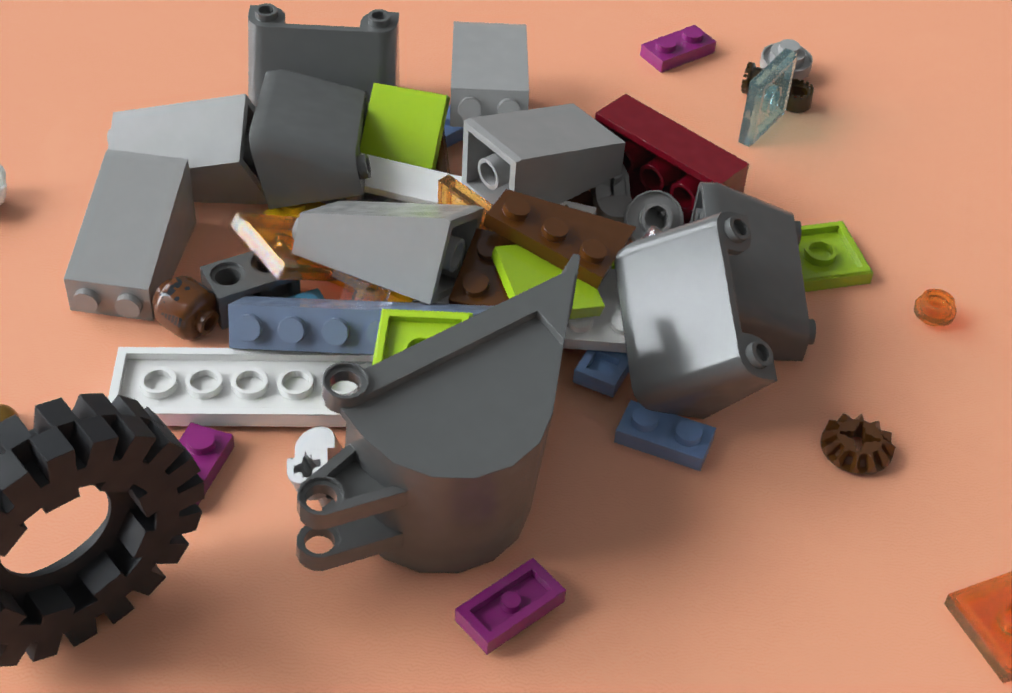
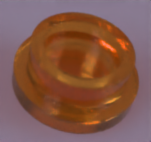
[913,288,957,326]

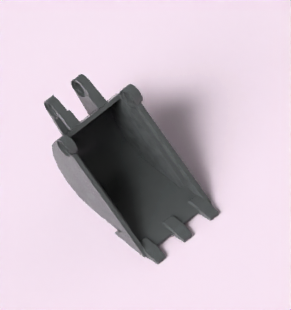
[296,254,580,573]

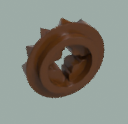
[820,413,895,475]

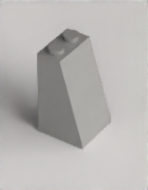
[450,21,529,127]
[107,94,267,204]
[461,103,625,209]
[64,149,196,321]
[291,201,484,305]

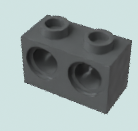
[200,243,301,330]

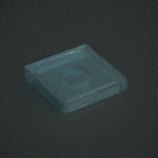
[738,48,797,147]

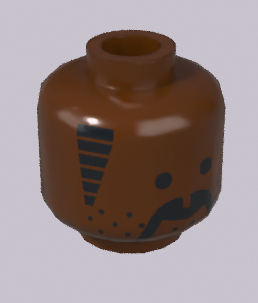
[152,276,219,340]

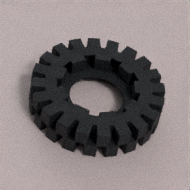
[0,393,205,667]

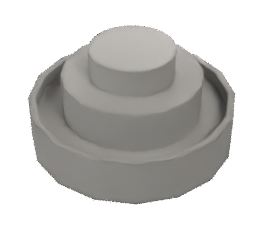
[760,39,813,80]
[624,190,684,241]

